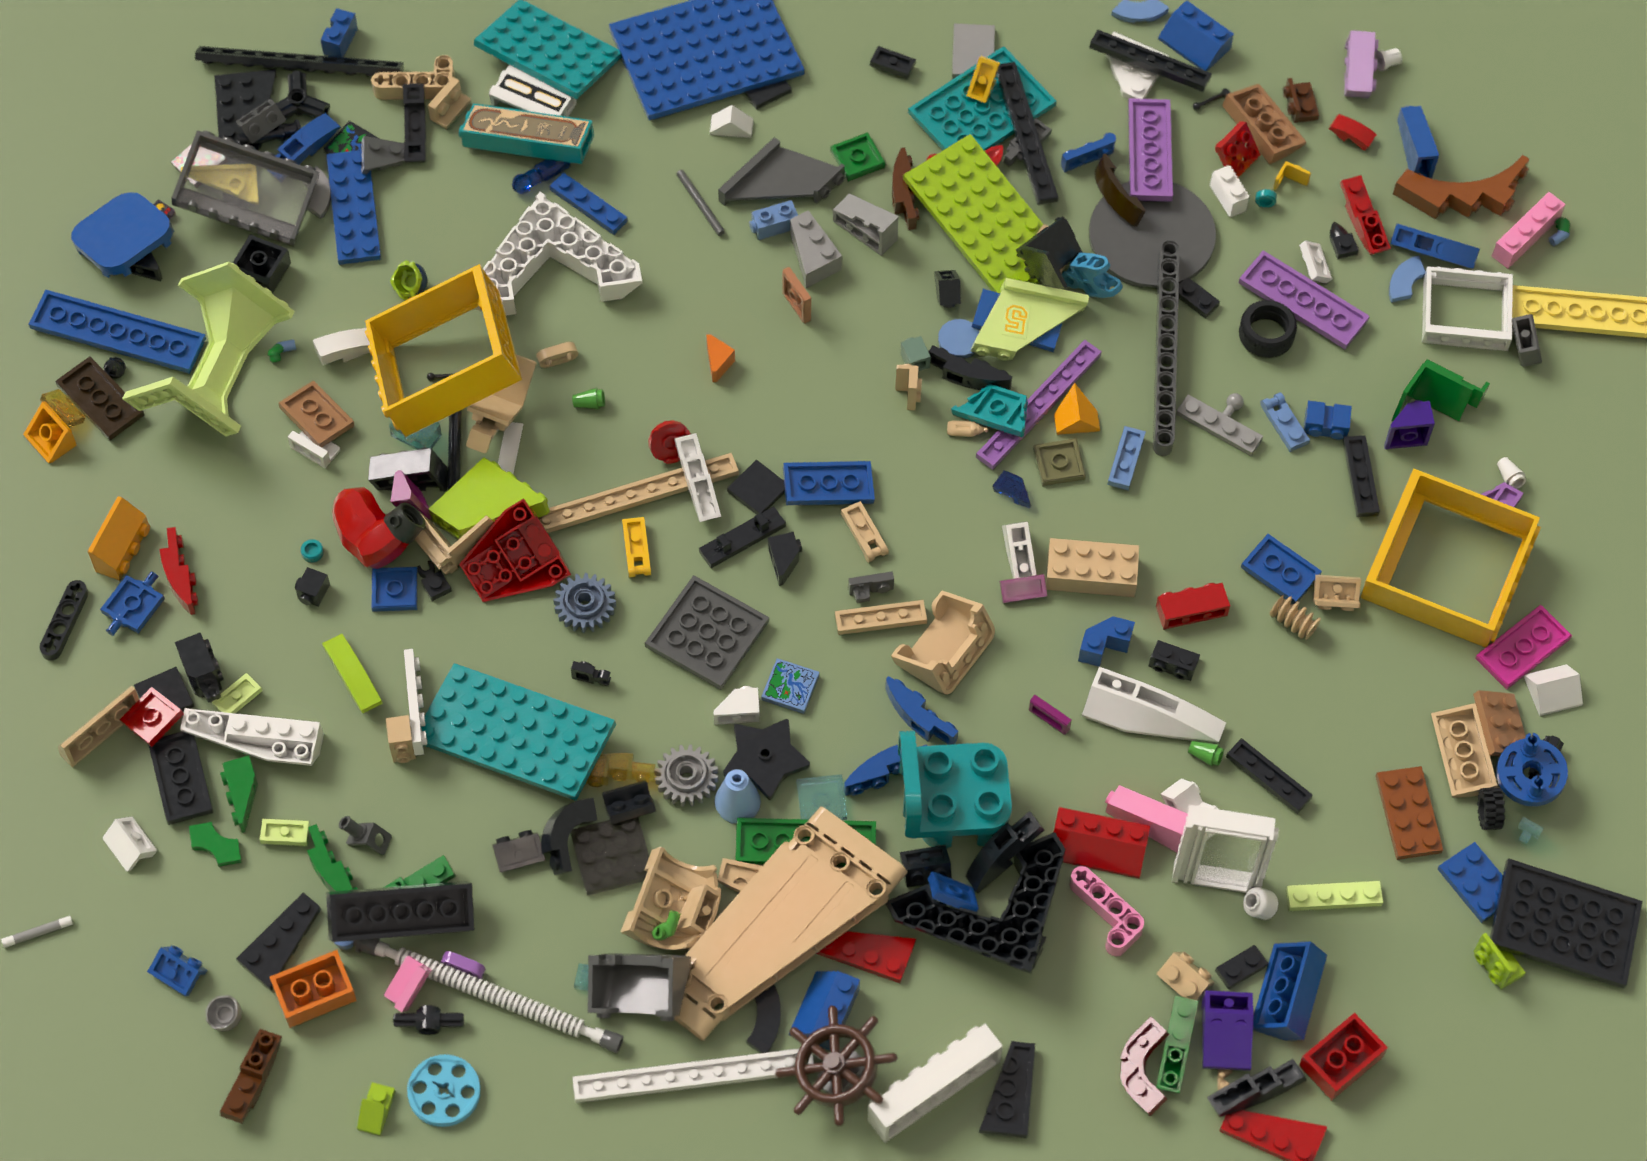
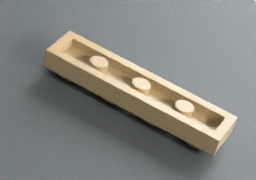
[835,600,927,635]

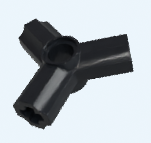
[276,71,330,119]

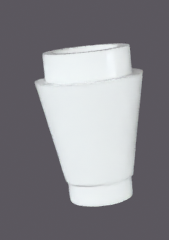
[1497,457,1526,489]

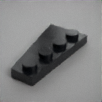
[236,892,321,991]
[979,1041,1035,1138]

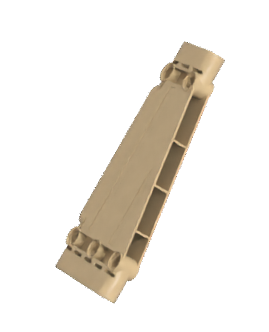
[674,806,908,1041]

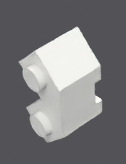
[1161,778,1218,838]

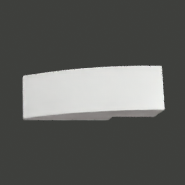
[313,328,370,365]

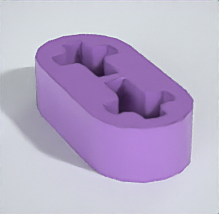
[440,951,486,980]

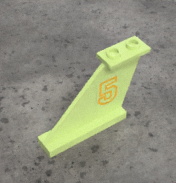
[971,278,1089,361]

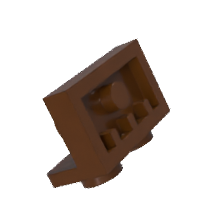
[1283,78,1319,123]

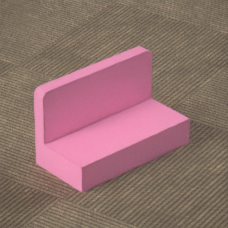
[384,956,432,1012]

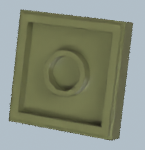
[1033,438,1086,486]

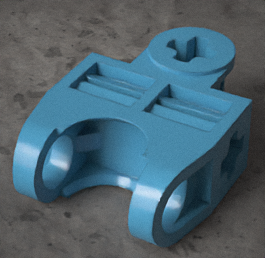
[1061,252,1123,298]

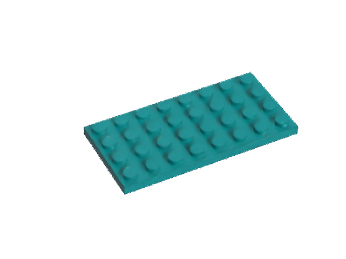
[421,663,616,801]

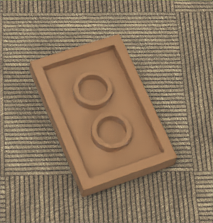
[279,380,354,448]
[1473,690,1526,757]

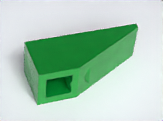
[220,755,258,833]

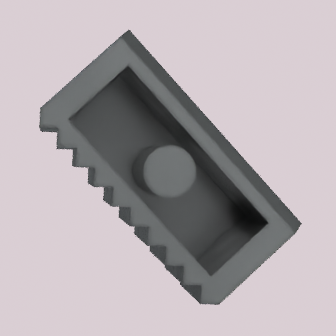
[1511,314,1542,367]

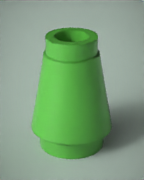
[572,388,605,409]
[1188,741,1224,766]

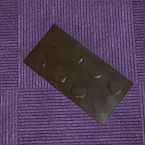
[55,356,145,441]

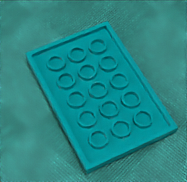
[473,0,621,100]
[908,46,1057,151]

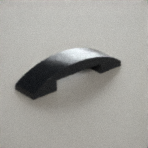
[403,83,426,163]

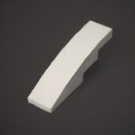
[674,433,721,522]

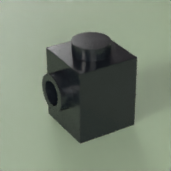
[295,567,330,607]

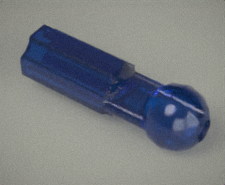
[512,159,571,194]

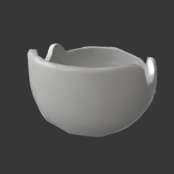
[206,995,242,1031]

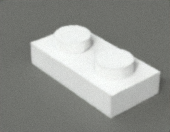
[1300,241,1332,284]

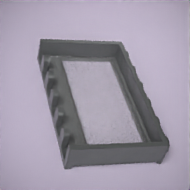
[172,130,319,246]

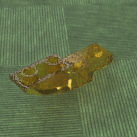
[585,753,656,787]

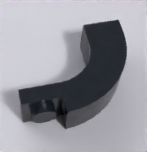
[541,798,597,875]

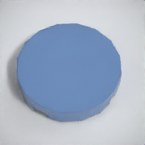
[938,319,979,358]

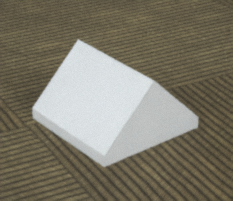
[1524,664,1583,716]

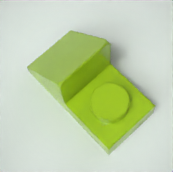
[357,1082,396,1136]

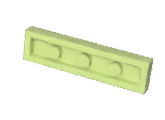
[1286,881,1383,911]

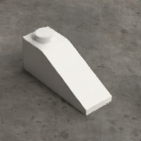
[1002,522,1036,579]

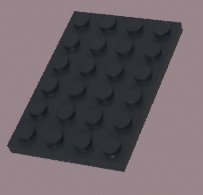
[1490,858,1643,989]

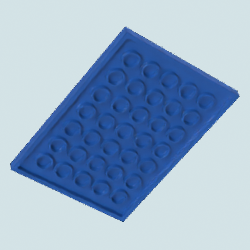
[609,0,805,121]

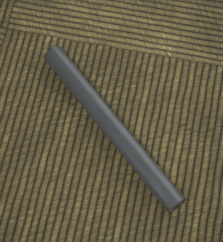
[676,170,725,236]

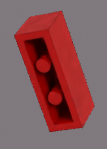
[1156,582,1230,630]

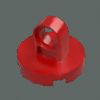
[648,420,691,464]

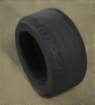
[1239,300,1297,358]

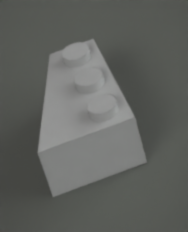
[833,194,899,256]
[790,210,842,288]

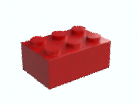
[1299,1012,1388,1101]

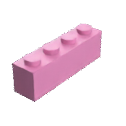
[1492,192,1565,269]

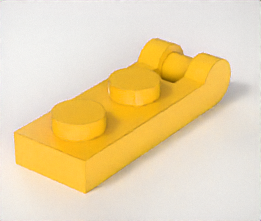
[622,517,651,578]

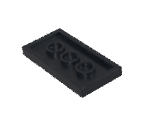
[149,731,214,825]

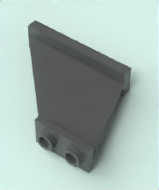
[718,137,845,206]

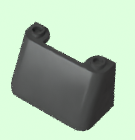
[588,953,691,1021]

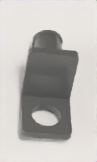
[339,816,392,855]

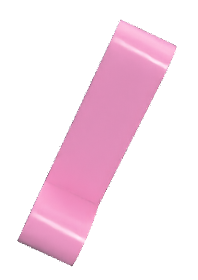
[1069,866,1144,956]

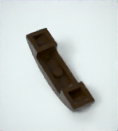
[1095,154,1146,226]

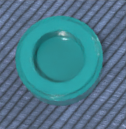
[1255,189,1277,208]
[301,539,324,563]

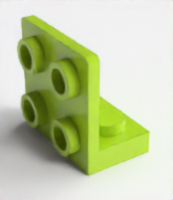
[1473,933,1526,990]

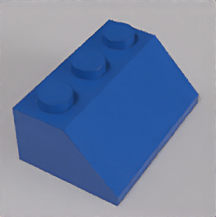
[1158,0,1234,71]
[789,971,860,1051]

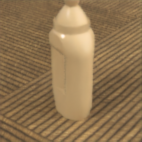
[947,420,989,437]

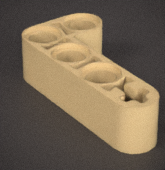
[371,55,455,100]

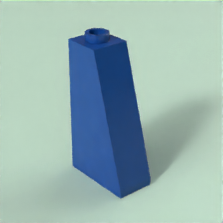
[1397,106,1439,178]

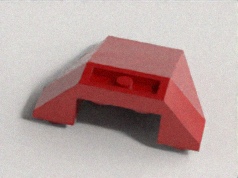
[459,498,571,602]

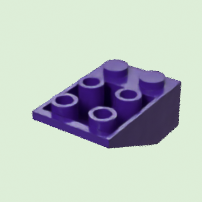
[1202,990,1253,1071]

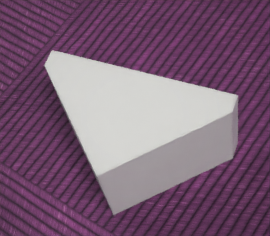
[710,105,753,138]

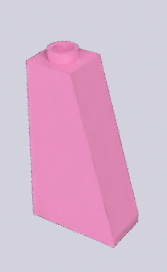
[1105,785,1188,853]

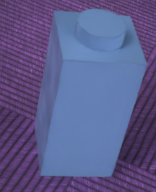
[749,200,798,240]

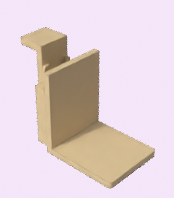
[466,354,537,454]
[415,511,494,575]

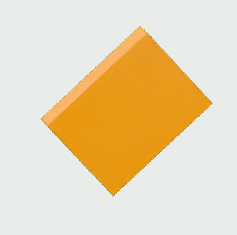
[23,401,77,463]

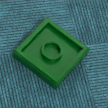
[830,132,886,182]

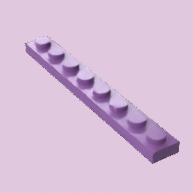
[976,340,1102,470]

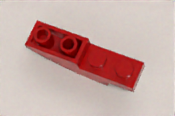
[1340,175,1391,255]
[159,527,198,615]

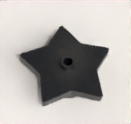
[723,719,810,800]

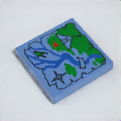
[761,658,819,714]

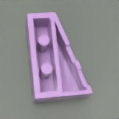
[1344,31,1379,98]

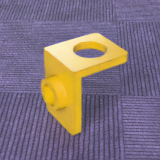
[1273,161,1311,191]

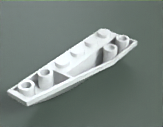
[1082,667,1226,744]
[180,708,324,766]

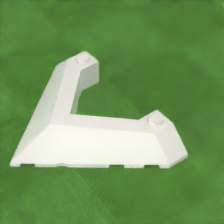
[474,192,642,315]

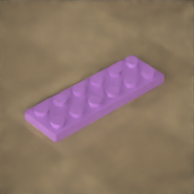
[1128,98,1173,202]
[1238,250,1370,349]

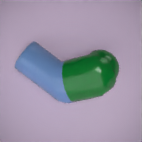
[1549,217,1570,246]
[268,339,296,363]

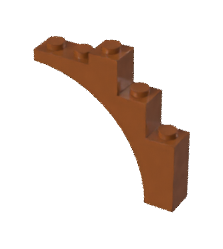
[1393,155,1530,219]

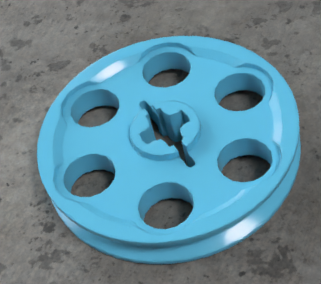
[407,1055,480,1127]

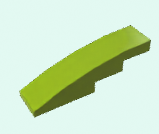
[322,634,383,714]

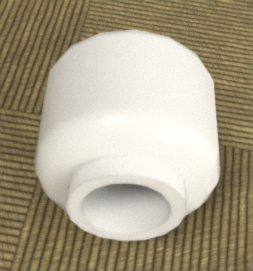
[1243,887,1278,920]

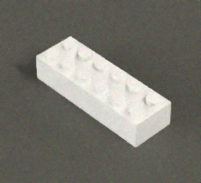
[868,1024,1003,1143]

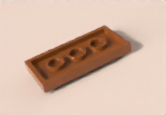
[1376,766,1443,860]

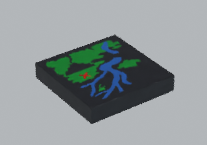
[324,120,380,154]

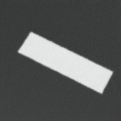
[498,422,523,474]

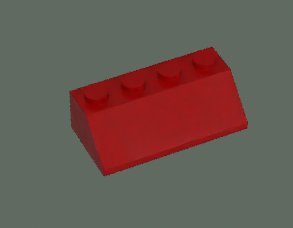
[1053,807,1150,878]

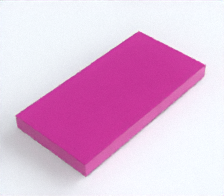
[1475,605,1572,690]

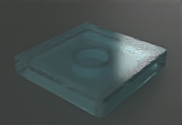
[796,774,847,820]

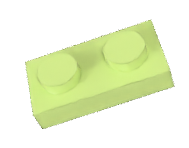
[212,673,262,714]
[260,819,310,846]

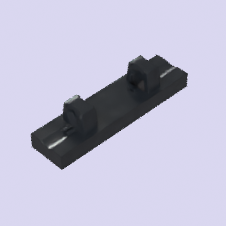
[699,506,786,568]

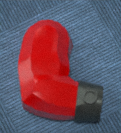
[332,487,426,569]

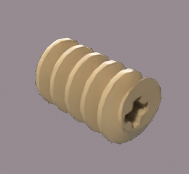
[1270,595,1321,640]

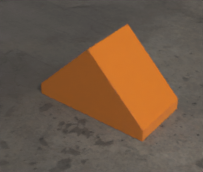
[706,334,735,382]

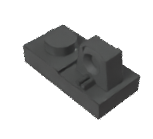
[848,571,894,603]

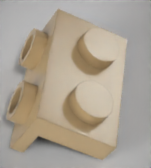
[895,364,922,411]
[1313,575,1361,611]
[1157,951,1215,1001]

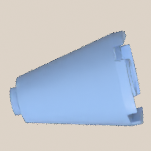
[715,769,761,823]

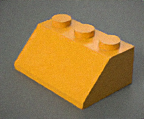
[88,496,150,581]

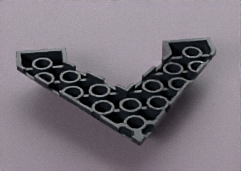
[885,832,1065,974]

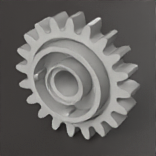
[655,744,718,807]

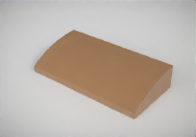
[1222,83,1306,164]

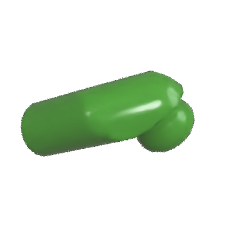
[652,910,681,941]

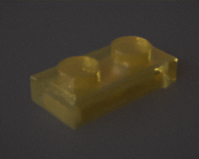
[40,389,85,427]

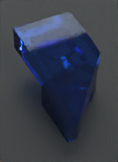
[992,470,1031,508]

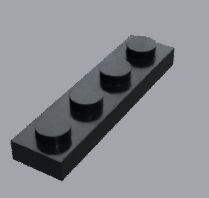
[1343,435,1380,517]
[1226,738,1313,814]

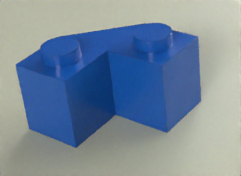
[1078,616,1135,667]

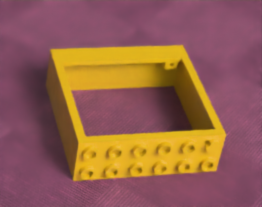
[365,264,522,437]
[1360,468,1541,648]

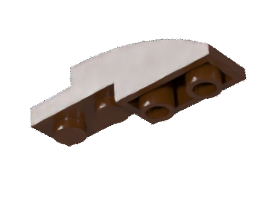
[892,147,920,231]
[220,1029,282,1124]

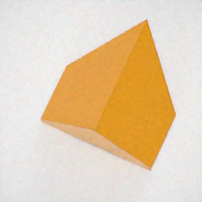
[1054,383,1100,435]

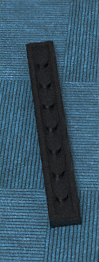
[996,62,1059,205]

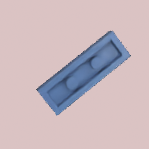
[1107,426,1146,491]

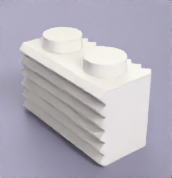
[1210,166,1250,217]

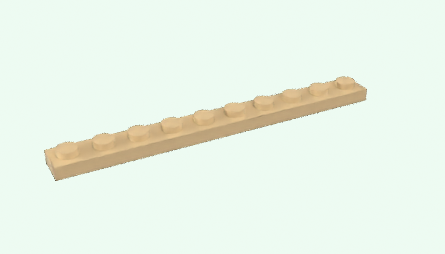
[539,453,739,533]

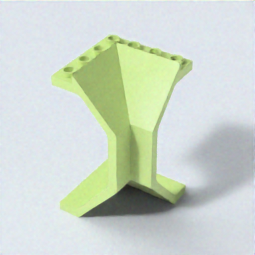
[122,262,295,436]

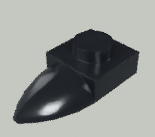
[1330,222,1359,259]

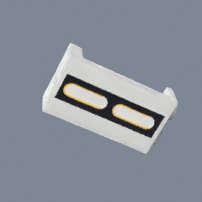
[489,65,577,117]

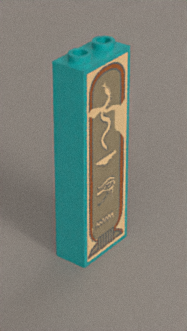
[459,103,594,164]

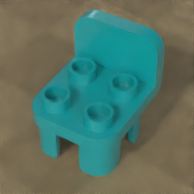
[898,730,1012,848]

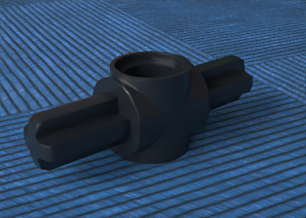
[393,1005,464,1035]

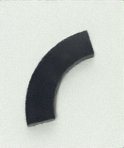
[747,984,781,1054]

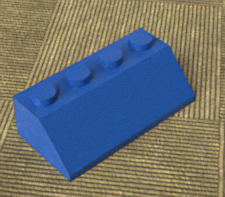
[1253,942,1327,1041]

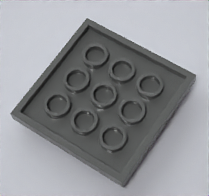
[645,575,769,690]

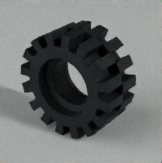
[1477,788,1505,830]

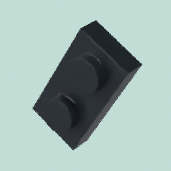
[870,46,916,79]
[1178,277,1220,319]
[1215,945,1268,990]

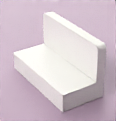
[288,431,340,469]
[103,817,157,871]

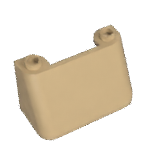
[891,590,995,695]

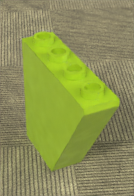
[428,457,550,539]

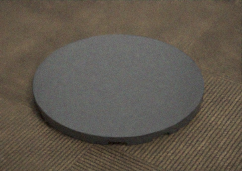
[1089,182,1216,289]

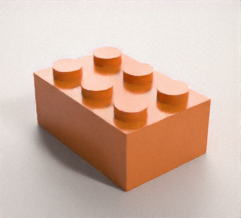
[270,950,357,1028]

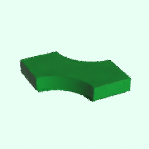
[189,822,242,867]

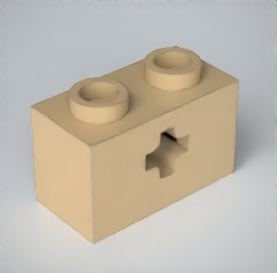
[386,715,416,763]

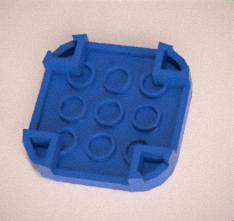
[71,192,175,278]

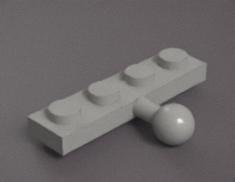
[1176,393,1263,456]

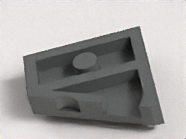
[362,136,404,174]

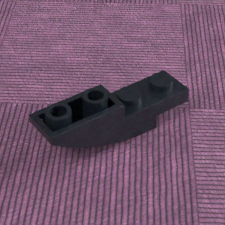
[928,345,1013,390]
[965,811,1045,893]

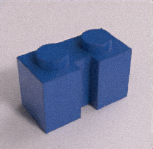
[320,8,358,57]
[1304,400,1352,440]

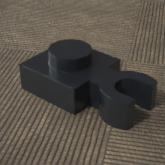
[417,560,452,601]
[571,661,611,686]

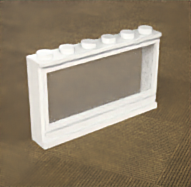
[1172,805,1279,893]

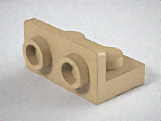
[428,77,471,129]

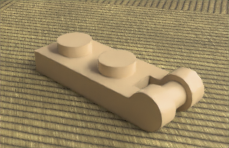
[841,501,889,563]

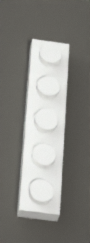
[404,649,427,755]

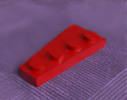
[816,931,916,983]
[1219,1110,1328,1161]

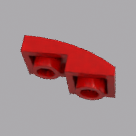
[1328,114,1377,151]

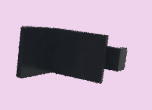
[1016,216,1082,289]

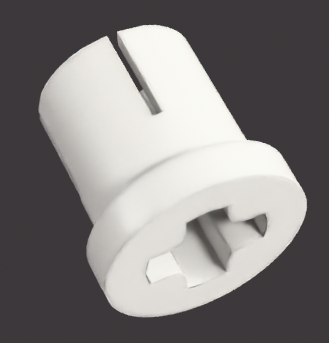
[1374,48,1402,71]

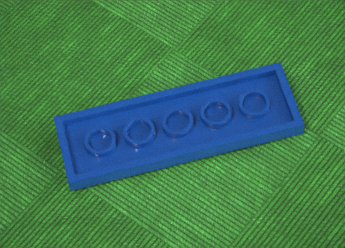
[326,150,381,265]

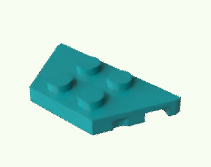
[951,384,1028,438]

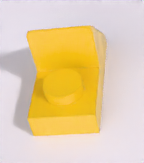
[966,56,1000,103]

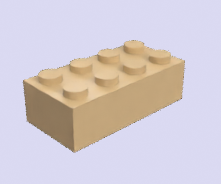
[1046,538,1139,597]

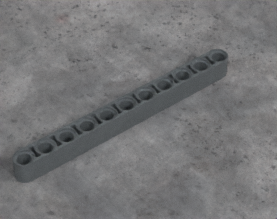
[1153,240,1180,456]

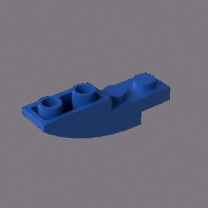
[266,113,341,183]
[1390,223,1480,269]
[885,676,958,745]
[844,744,927,796]

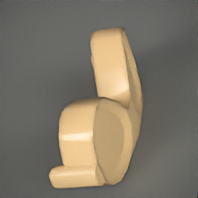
[1217,1069,1232,1090]

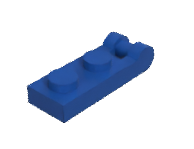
[1061,133,1116,172]

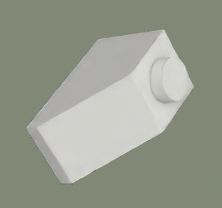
[713,686,760,725]

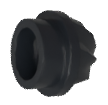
[104,357,126,379]

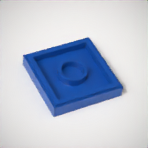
[371,567,418,612]
[928,872,979,912]

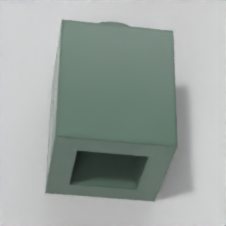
[900,336,931,371]

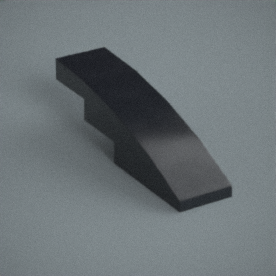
[1207,1059,1307,1117]

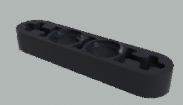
[39,580,88,661]

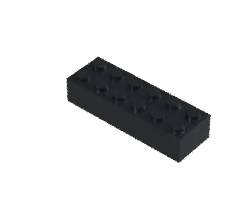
[326,881,475,942]

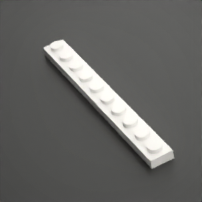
[573,1049,814,1103]

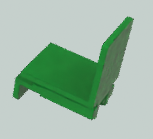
[1391,359,1490,422]

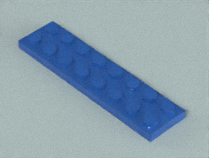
[28,290,206,374]

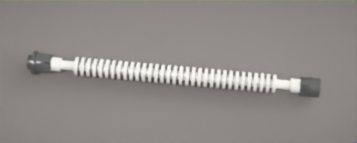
[353,938,624,1054]

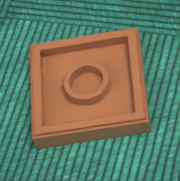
[782,267,811,324]

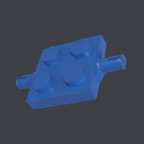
[100,571,165,636]

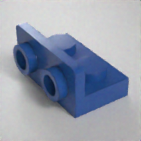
[147,945,207,996]

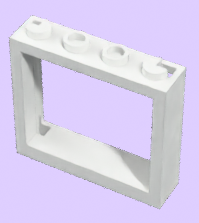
[1422,266,1513,351]

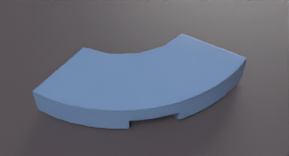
[1111,0,1169,23]
[1389,256,1425,303]

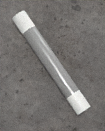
[1,916,73,948]

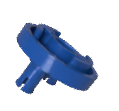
[1496,733,1568,806]

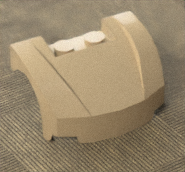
[621,847,721,950]

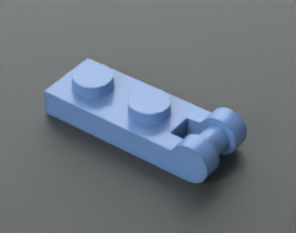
[1260,392,1310,452]

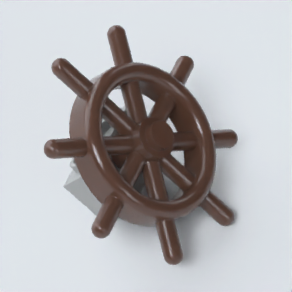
[775,1005,898,1126]

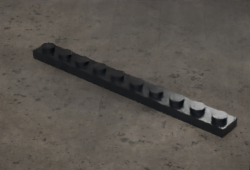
[195,46,404,77]

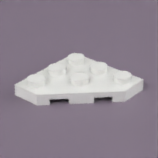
[1105,32,1169,99]

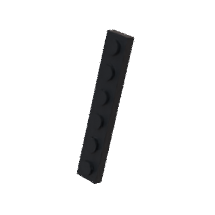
[1089,30,1212,92]

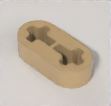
[536,342,579,368]

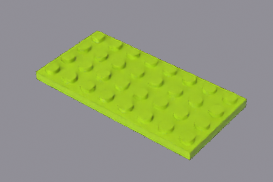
[903,134,1071,293]

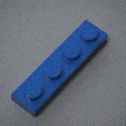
[550,172,628,235]

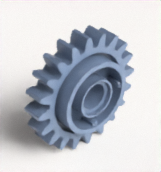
[554,573,616,633]

